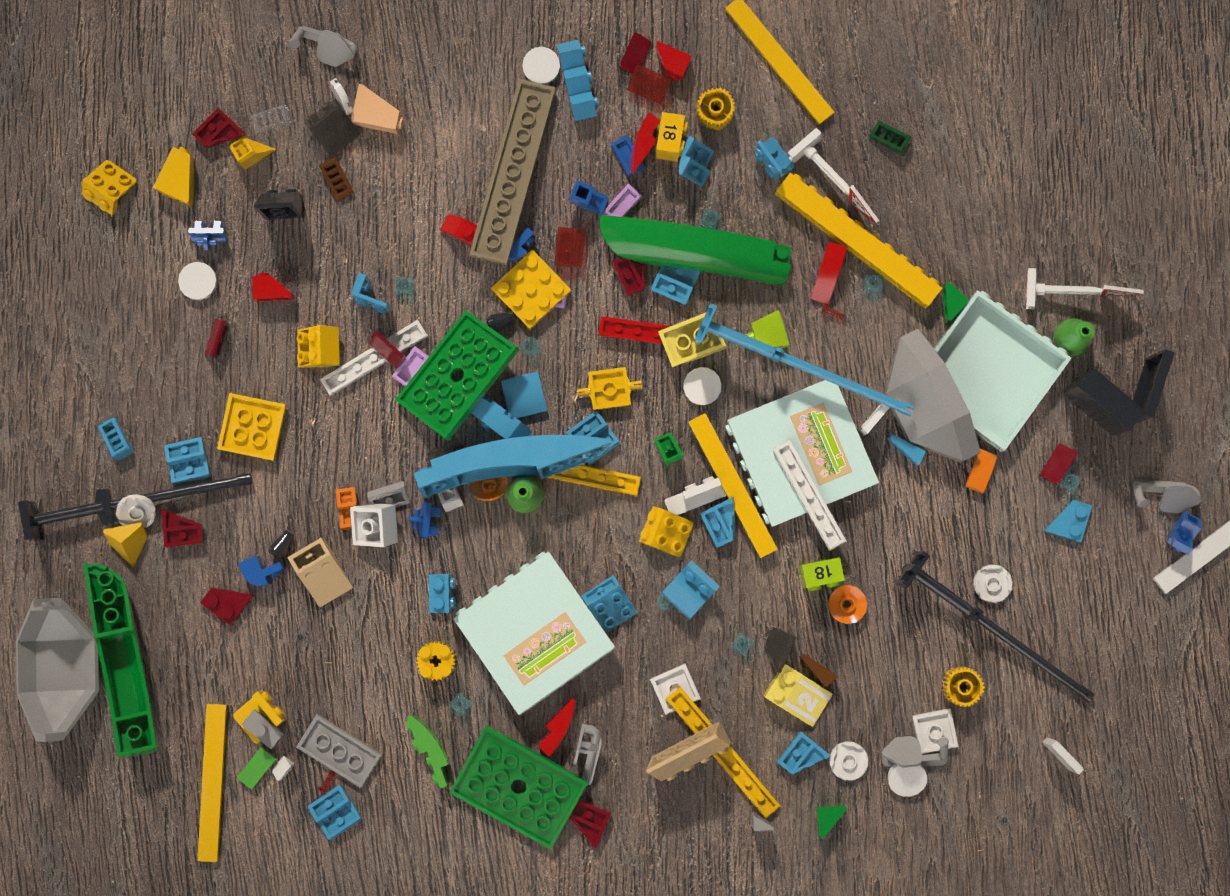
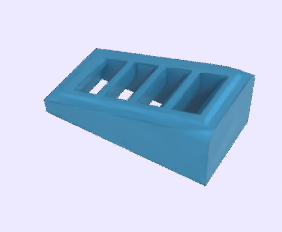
[98,417,134,461]
[887,434,926,466]

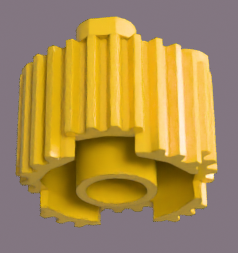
[696,87,735,130]
[416,641,457,681]
[942,666,985,707]

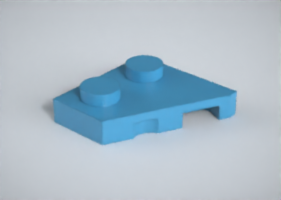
[1044,500,1092,542]

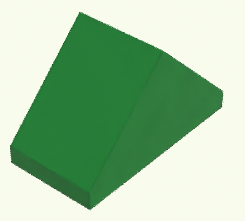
[942,282,970,323]
[654,432,684,466]
[815,804,848,839]

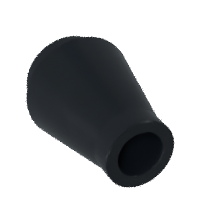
[486,310,516,332]
[268,530,295,560]

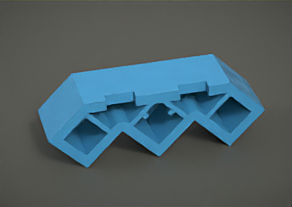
[557,39,599,121]
[471,395,532,439]

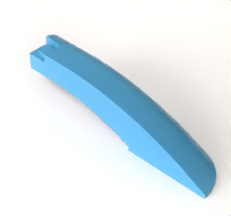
[414,435,611,498]

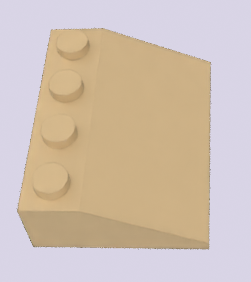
[646,721,731,781]

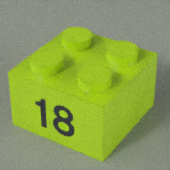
[798,557,845,591]

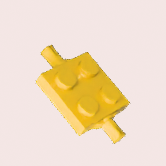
[577,367,642,411]

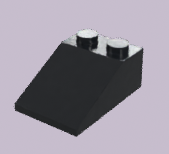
[254,189,304,220]

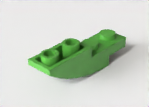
[406,714,450,788]

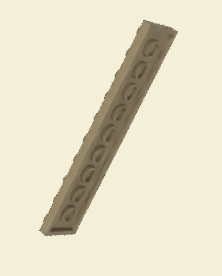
[469,79,556,265]

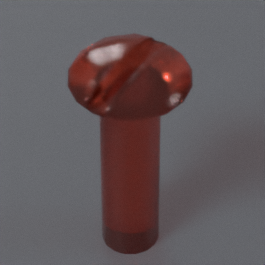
[822,303,845,320]
[317,770,336,793]

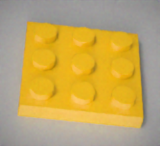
[491,249,572,330]
[217,393,287,461]

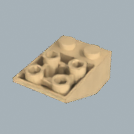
[287,538,353,607]

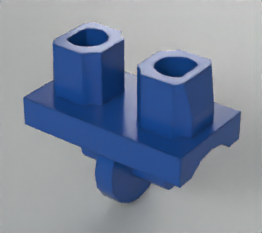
[189,221,227,251]
[408,502,441,538]

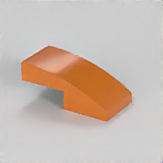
[965,449,998,494]
[336,487,358,530]

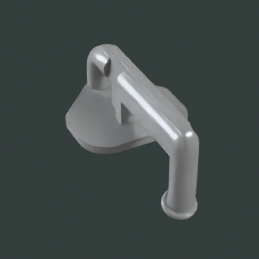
[289,26,358,67]
[1133,479,1202,513]
[573,723,602,785]
[881,736,949,768]

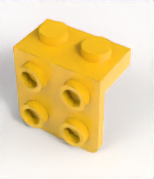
[81,160,136,215]
[639,506,693,557]
[233,690,287,743]

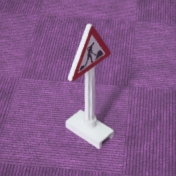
[788,128,879,223]
[1026,268,1144,310]

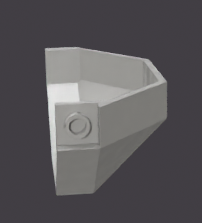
[884,329,981,462]
[16,598,99,742]

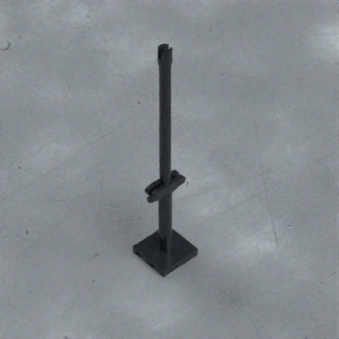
[18,473,253,541]
[892,551,1094,703]

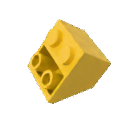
[297,325,339,368]

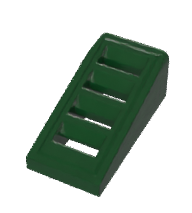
[869,120,912,156]

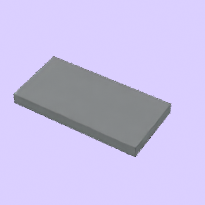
[296,714,382,788]

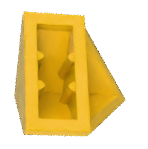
[229,135,276,170]
[103,522,147,567]

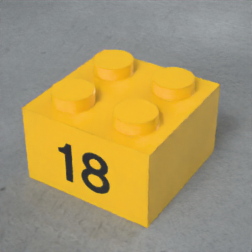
[656,112,688,162]

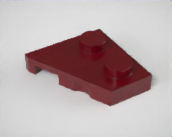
[192,107,245,149]
[611,257,645,297]
[161,510,204,547]
[200,587,254,626]
[569,799,611,848]

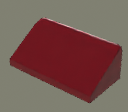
[619,32,652,76]
[204,319,229,359]
[369,331,406,368]
[1039,443,1078,485]

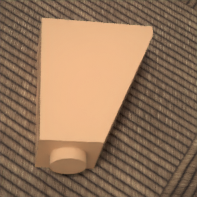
[351,84,404,134]

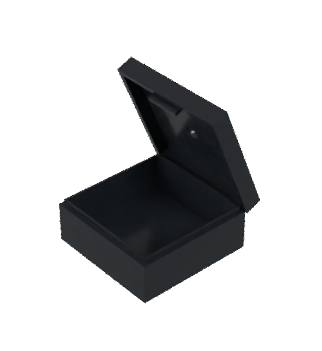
[1063,349,1175,436]

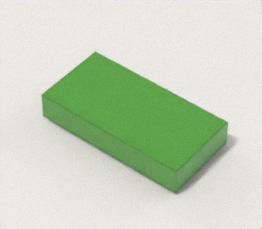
[237,747,277,790]

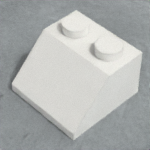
[350,504,398,547]

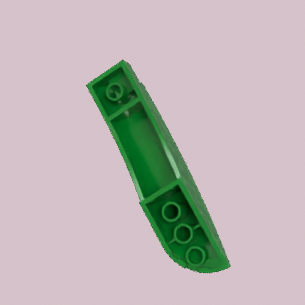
[599,215,792,287]
[83,564,158,759]

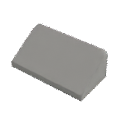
[367,481,410,508]
[751,811,774,832]

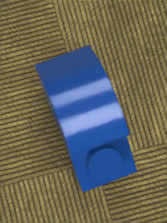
[568,180,609,215]
[508,228,535,262]
[1167,510,1202,555]
[238,556,286,586]

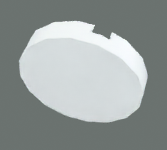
[522,47,560,85]
[329,78,353,115]
[178,262,218,300]
[683,367,721,405]
[116,494,156,528]
[973,564,1013,603]
[829,741,868,781]
[888,764,927,796]

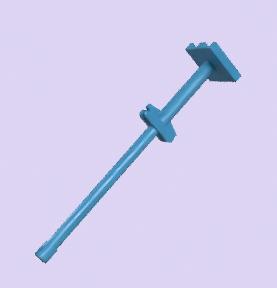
[694,303,915,417]

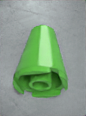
[1054,318,1095,356]
[506,476,544,513]

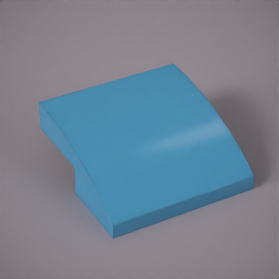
[679,136,715,188]
[651,266,700,305]
[501,371,547,418]
[566,410,620,466]
[164,437,211,485]
[307,785,363,841]

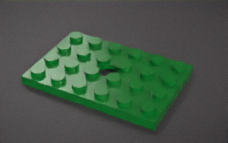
[395,310,520,441]
[449,724,588,850]

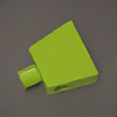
[744,310,790,348]

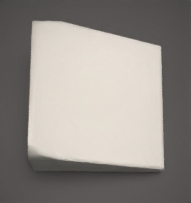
[438,487,463,512]
[272,756,294,781]

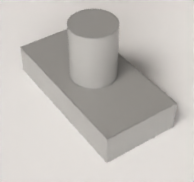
[241,709,285,749]

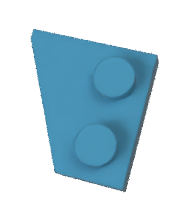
[700,497,735,548]
[776,731,830,774]

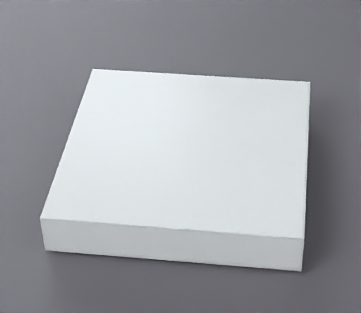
[858,404,890,436]
[650,664,701,715]
[912,708,958,754]
[1042,738,1084,774]

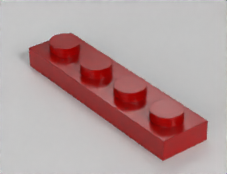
[598,316,671,345]

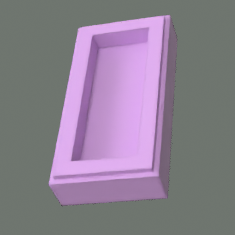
[603,184,642,217]
[392,346,429,386]

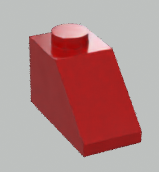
[656,41,692,81]
[440,213,477,246]
[252,273,295,302]

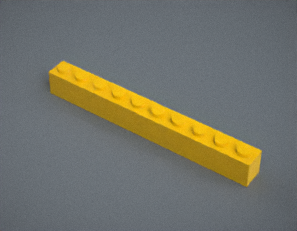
[775,173,942,309]

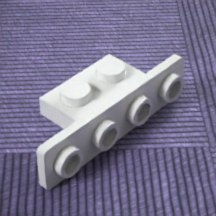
[664,476,727,515]

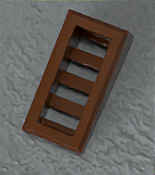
[319,157,354,201]
[799,654,837,687]

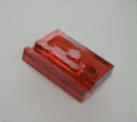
[627,64,672,105]
[554,227,586,268]

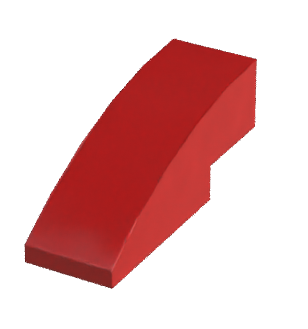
[630,112,661,174]
[810,242,847,305]
[538,697,576,757]

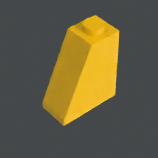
[153,147,194,207]

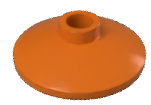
[470,477,509,501]
[828,585,867,624]

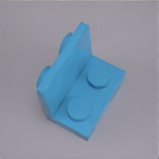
[754,137,795,181]
[351,273,392,314]
[662,560,720,619]
[428,574,456,613]
[582,575,637,633]

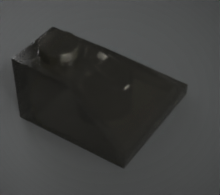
[763,627,796,673]

